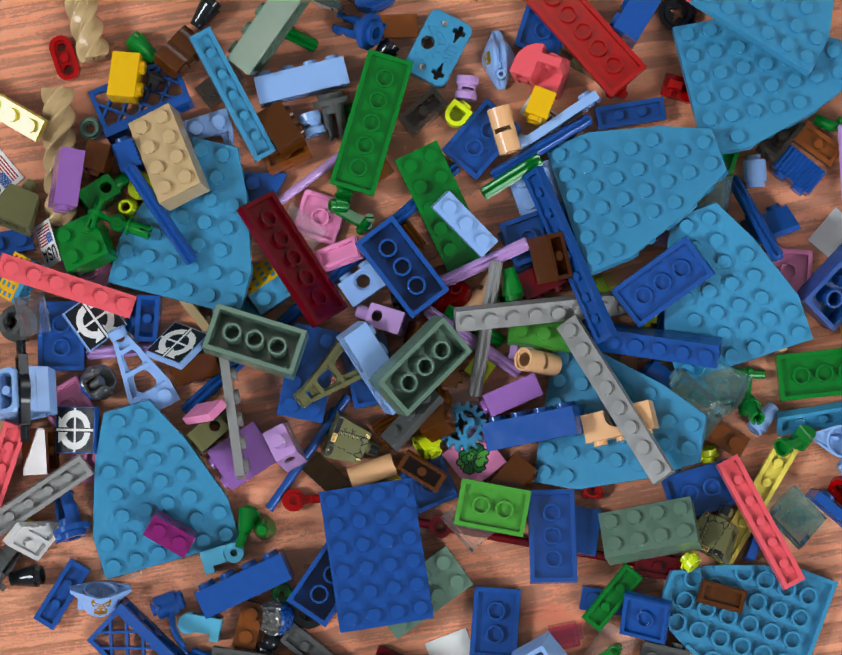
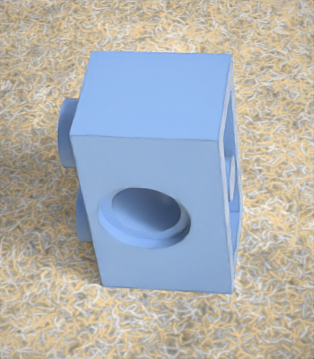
[337,260,386,308]

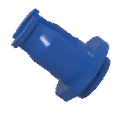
[332,12,387,50]
[53,490,91,544]

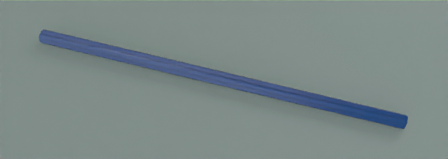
[181,162,460,414]

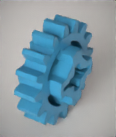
[441,401,488,452]

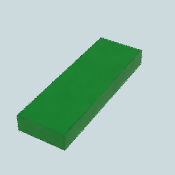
[581,563,644,632]

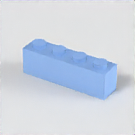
[253,54,350,108]
[336,321,396,415]

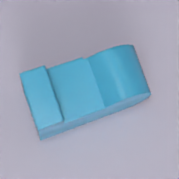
[199,543,245,575]
[178,612,224,643]

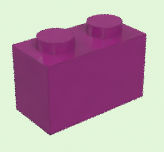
[143,509,197,558]

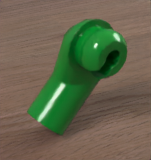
[813,114,842,132]

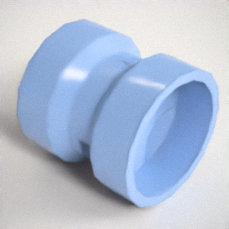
[298,110,327,139]

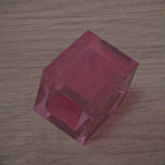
[548,620,584,649]

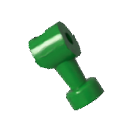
[774,425,816,457]

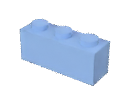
[430,191,498,257]

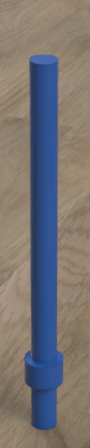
[265,393,352,512]

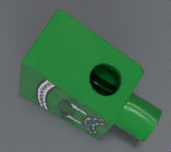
[78,172,129,214]

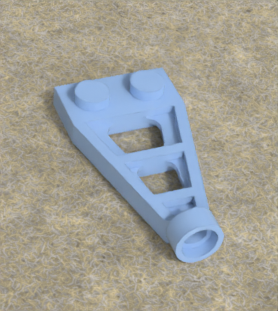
[518,90,602,150]
[183,108,235,147]
[107,325,181,411]

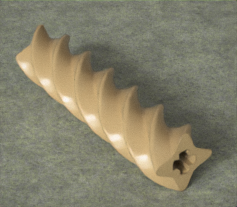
[64,0,110,64]
[41,86,78,228]

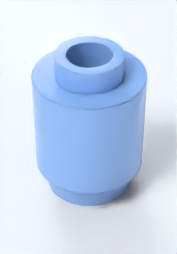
[743,154,767,188]

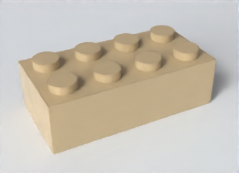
[128,103,210,211]

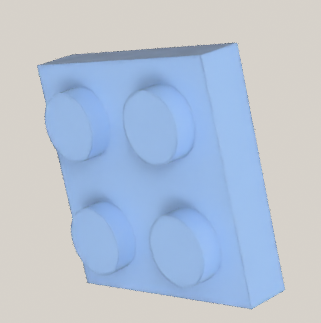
[510,160,563,216]

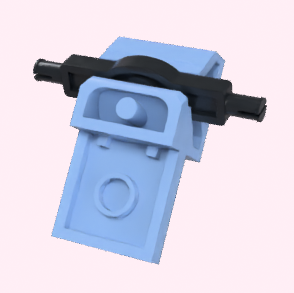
[0,340,58,443]

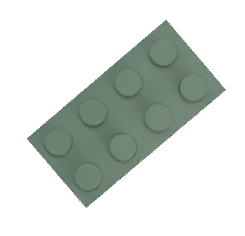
[227,0,311,75]
[202,303,309,380]
[368,316,472,417]
[598,496,702,566]
[388,544,473,639]

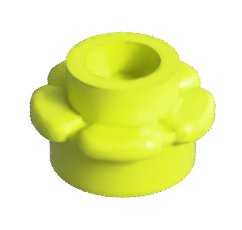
[701,445,719,464]
[680,551,702,573]

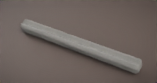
[468,260,503,397]

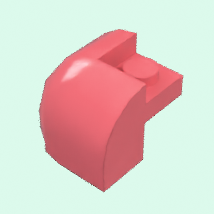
[509,43,570,101]

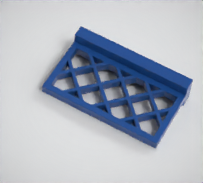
[88,63,195,144]
[87,598,186,655]

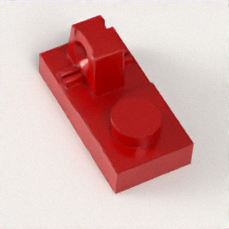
[659,73,690,104]

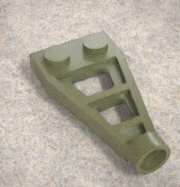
[293,340,362,409]

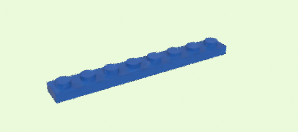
[523,166,618,345]

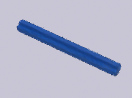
[490,113,593,179]
[123,163,197,265]
[727,175,784,262]

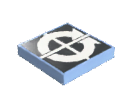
[61,302,127,352]
[146,322,207,370]

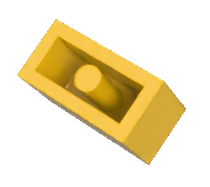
[106,51,147,104]
[523,85,557,127]

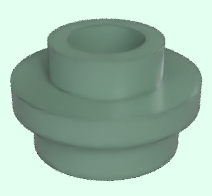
[79,117,102,140]

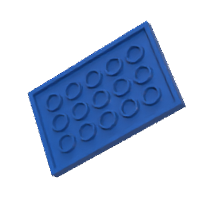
[319,478,434,633]

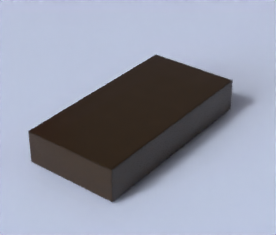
[302,453,351,491]

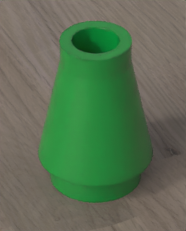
[125,30,157,64]
[502,267,524,302]

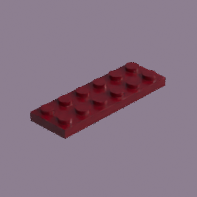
[236,191,348,329]

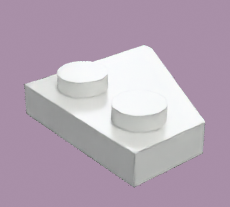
[3,521,59,561]

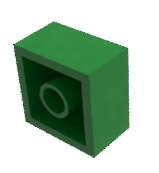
[52,213,118,277]

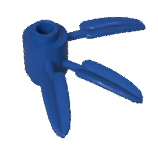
[150,590,190,655]

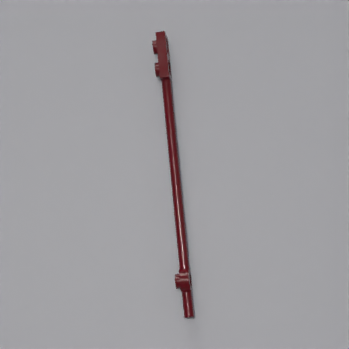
[418,514,682,580]

